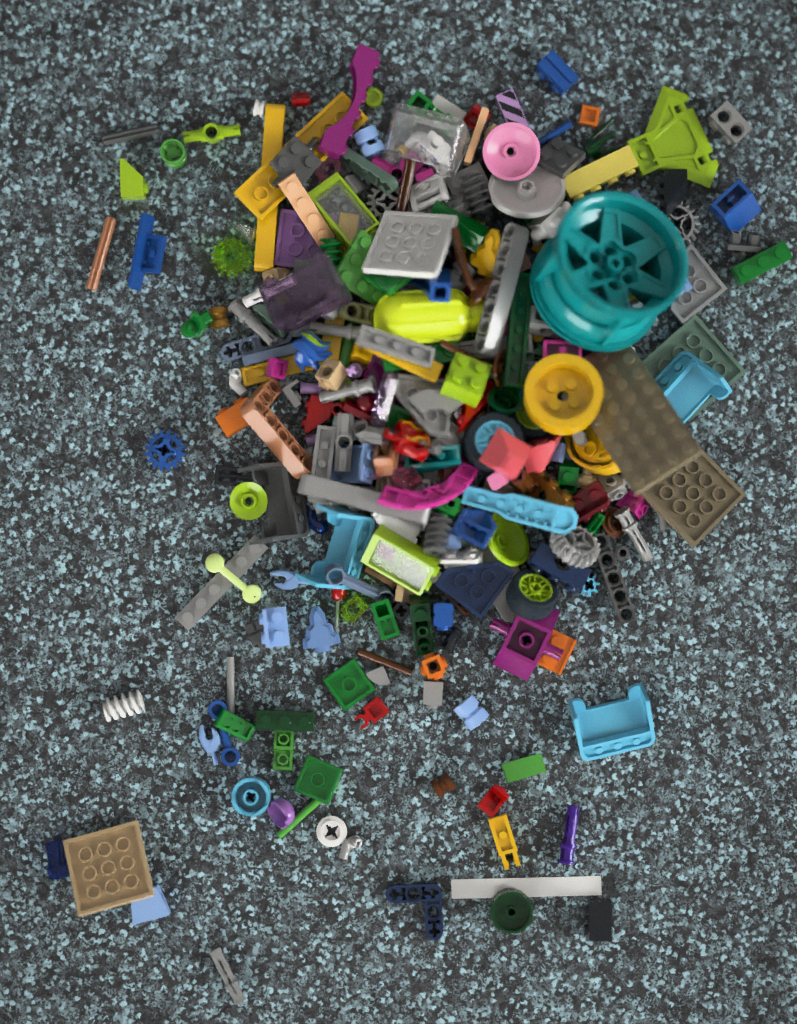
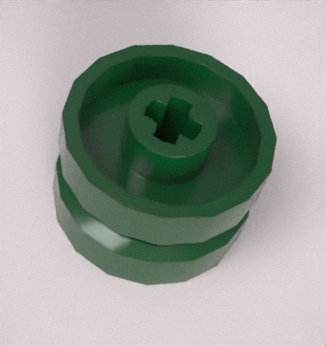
[489,888,533,934]

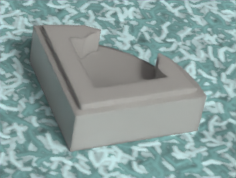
[366,666,390,685]

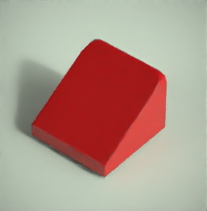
[291,91,311,108]
[462,104,491,130]

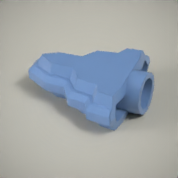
[303,606,341,653]

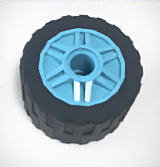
[462,412,524,474]

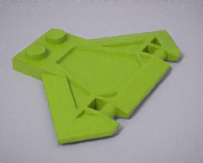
[626,85,719,189]

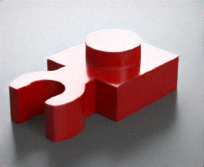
[354,696,390,729]

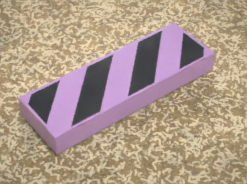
[495,89,530,128]

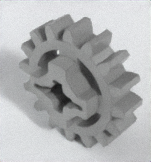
[367,187,400,222]

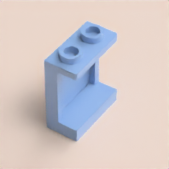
[330,443,375,484]

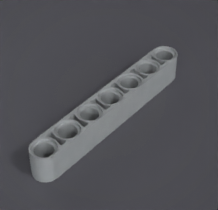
[473,222,529,357]
[297,474,431,525]

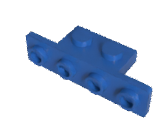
[128,213,167,291]

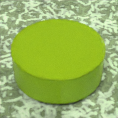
[365,88,383,108]

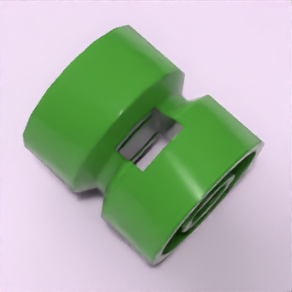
[160,138,187,169]

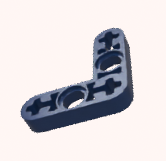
[386,883,443,940]

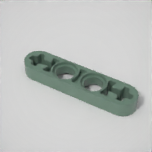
[337,148,399,194]

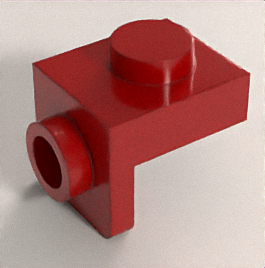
[477,784,510,818]

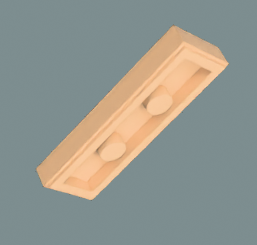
[463,107,489,167]

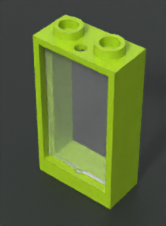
[308,172,380,249]
[360,524,440,596]

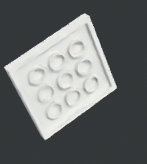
[362,210,459,279]

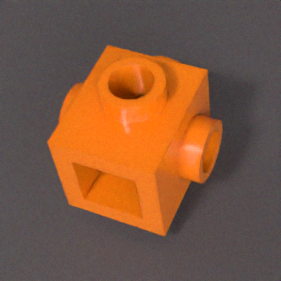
[419,652,448,681]

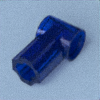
[45,840,70,881]

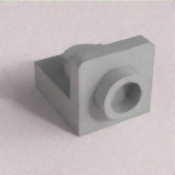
[282,378,302,410]

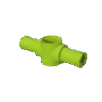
[183,123,241,144]

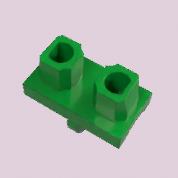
[181,310,213,339]

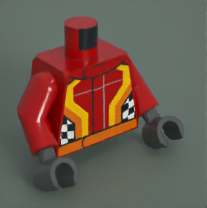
[384,417,442,462]

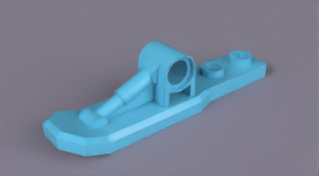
[461,485,579,534]

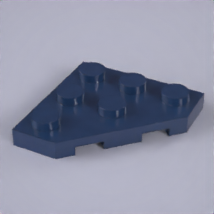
[434,561,515,619]

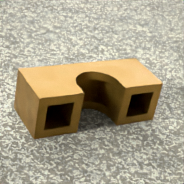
[525,470,576,507]

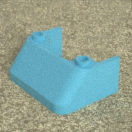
[295,504,375,590]

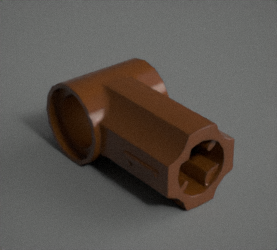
[511,469,541,498]

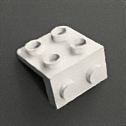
[440,546,483,569]

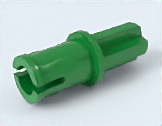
[584,512,605,536]

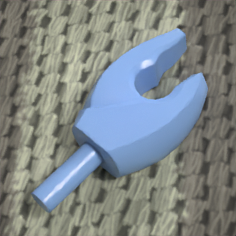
[270,569,310,590]
[199,725,221,766]

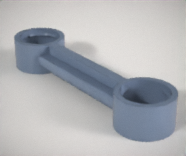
[324,563,395,606]

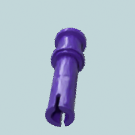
[557,805,580,865]

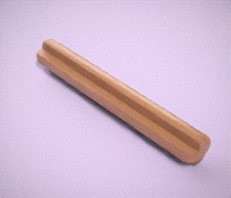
[86,217,116,291]

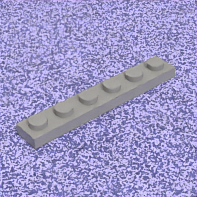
[174,535,269,631]

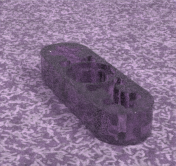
[370,370,399,427]

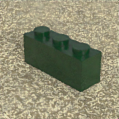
[256,709,315,732]

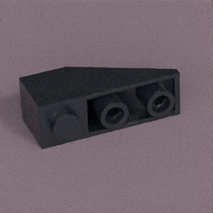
[660,169,687,217]

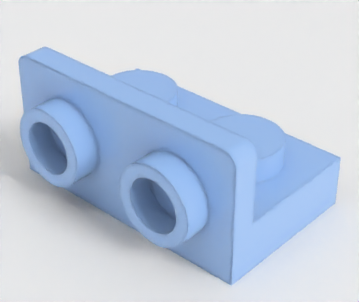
[259,607,290,648]

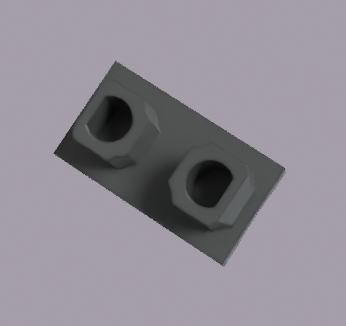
[724,230,762,263]

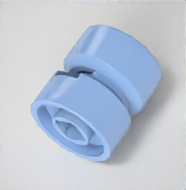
[353,125,386,160]
[453,694,489,731]

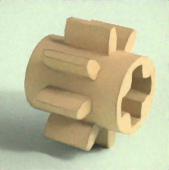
[577,469,597,489]

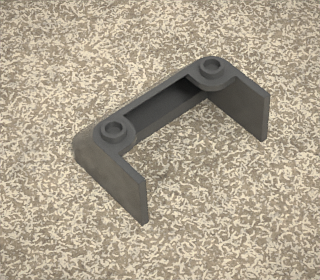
[238,462,310,545]

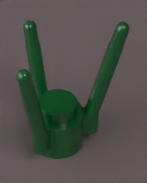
[582,117,626,159]

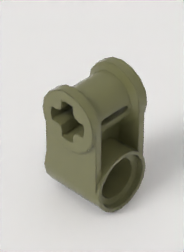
[338,302,375,326]

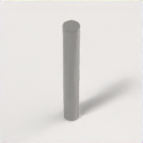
[226,657,235,714]

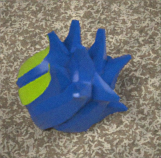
[291,330,332,373]

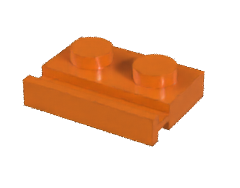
[537,629,577,675]

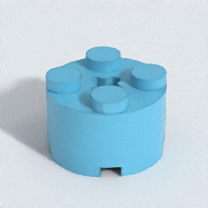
[231,776,271,817]

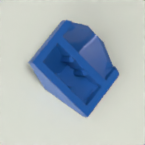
[451,508,497,550]

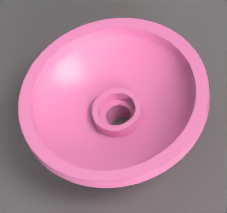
[483,122,540,181]

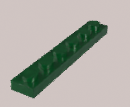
[502,272,532,389]

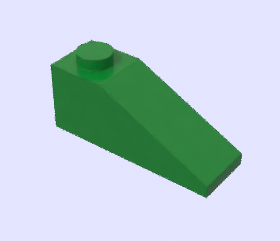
[430,201,488,253]

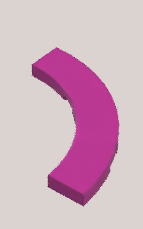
[378,461,479,510]

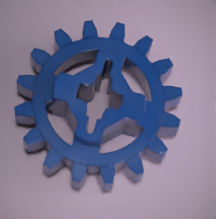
[144,430,186,472]

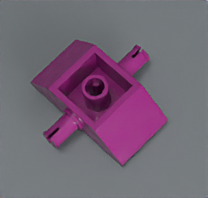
[489,609,564,681]

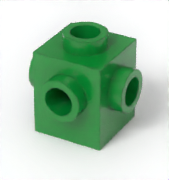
[431,497,462,519]

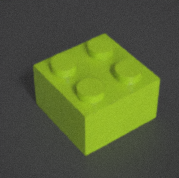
[439,352,492,408]

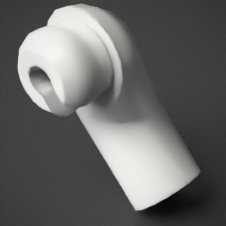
[229,368,248,397]

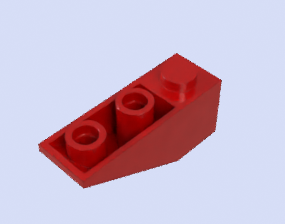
[456,379,494,433]

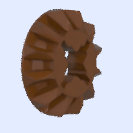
[601,507,627,538]

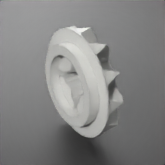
[316,816,347,847]

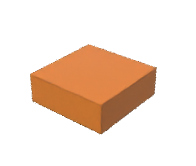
[578,104,601,128]

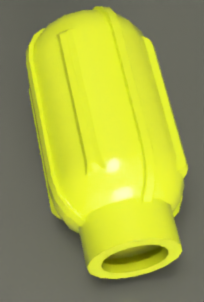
[373,288,485,346]

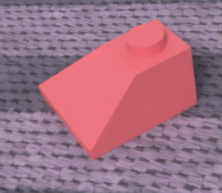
[479,427,532,481]
[524,434,563,474]

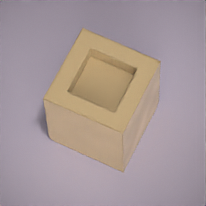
[394,583,415,603]

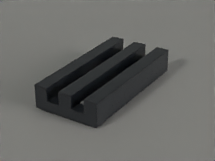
[214,465,253,486]

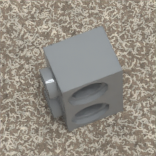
[707,100,753,147]

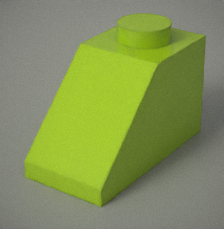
[120,158,149,200]

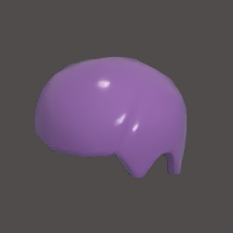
[267,798,295,829]

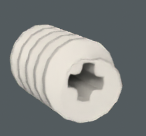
[102,689,145,722]

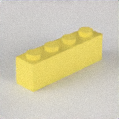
[564,145,639,202]

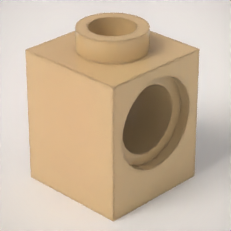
[315,357,349,391]

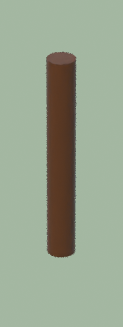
[357,648,413,676]

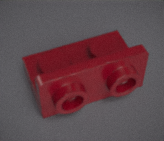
[571,480,610,523]

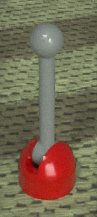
[331,589,347,633]

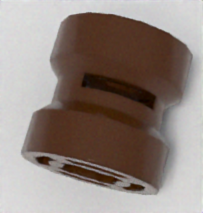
[430,772,456,798]

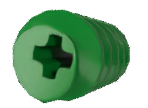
[320,238,344,279]

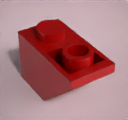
[301,395,334,434]

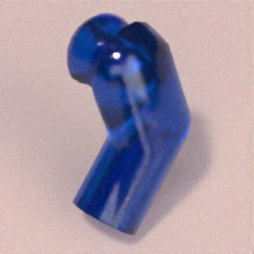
[306,510,329,534]

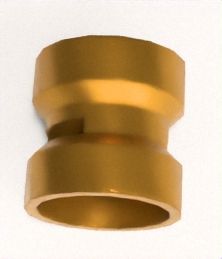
[208,306,230,329]

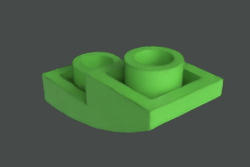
[273,730,294,771]
[501,753,546,783]

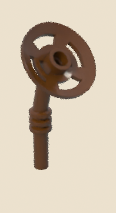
[451,227,493,307]
[439,339,506,388]

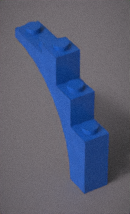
[408,269,451,303]

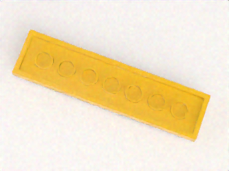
[234,91,369,221]

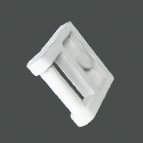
[409,171,451,213]

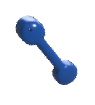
[208,700,240,766]

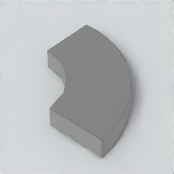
[408,389,463,416]

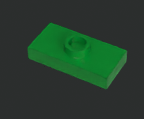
[213,708,256,742]

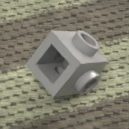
[597,473,628,502]

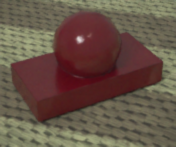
[342,394,380,426]

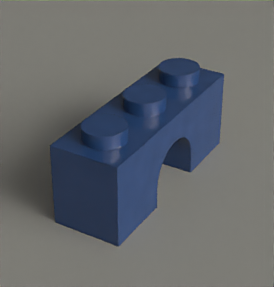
[527,542,592,593]

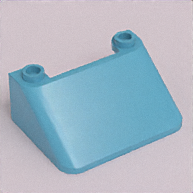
[654,351,732,424]
[568,682,655,761]

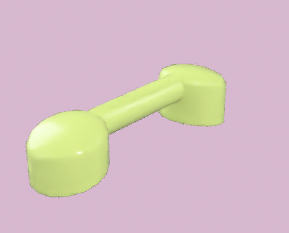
[205,553,262,603]

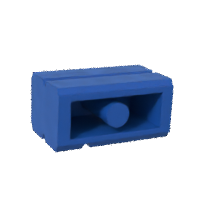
[535,50,579,96]
[433,603,453,630]

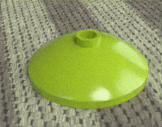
[487,513,529,567]

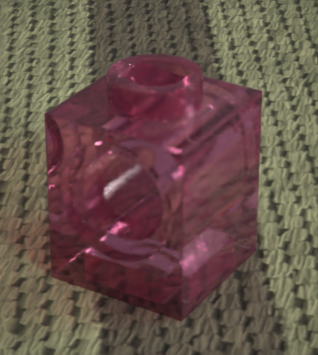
[313,157,343,183]

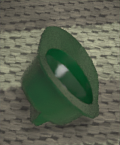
[487,387,525,416]

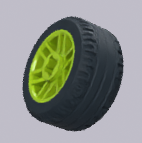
[505,569,559,620]

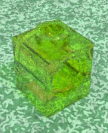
[340,593,369,623]

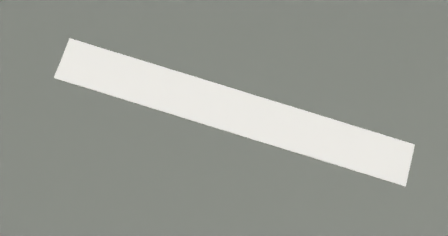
[451,876,602,899]

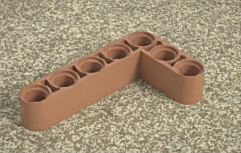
[240,378,313,479]

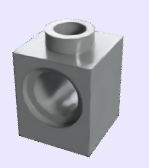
[422,681,443,709]

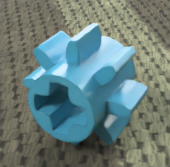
[580,575,600,597]

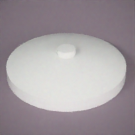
[488,166,565,219]

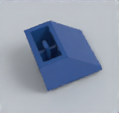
[707,179,761,232]

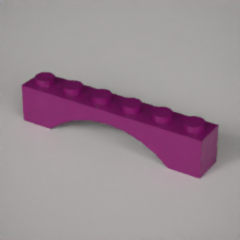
[317,44,381,160]

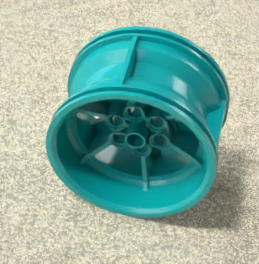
[530,191,688,352]

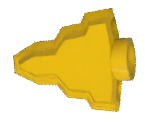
[468,228,501,276]

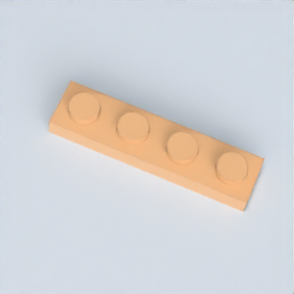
[277,173,335,248]

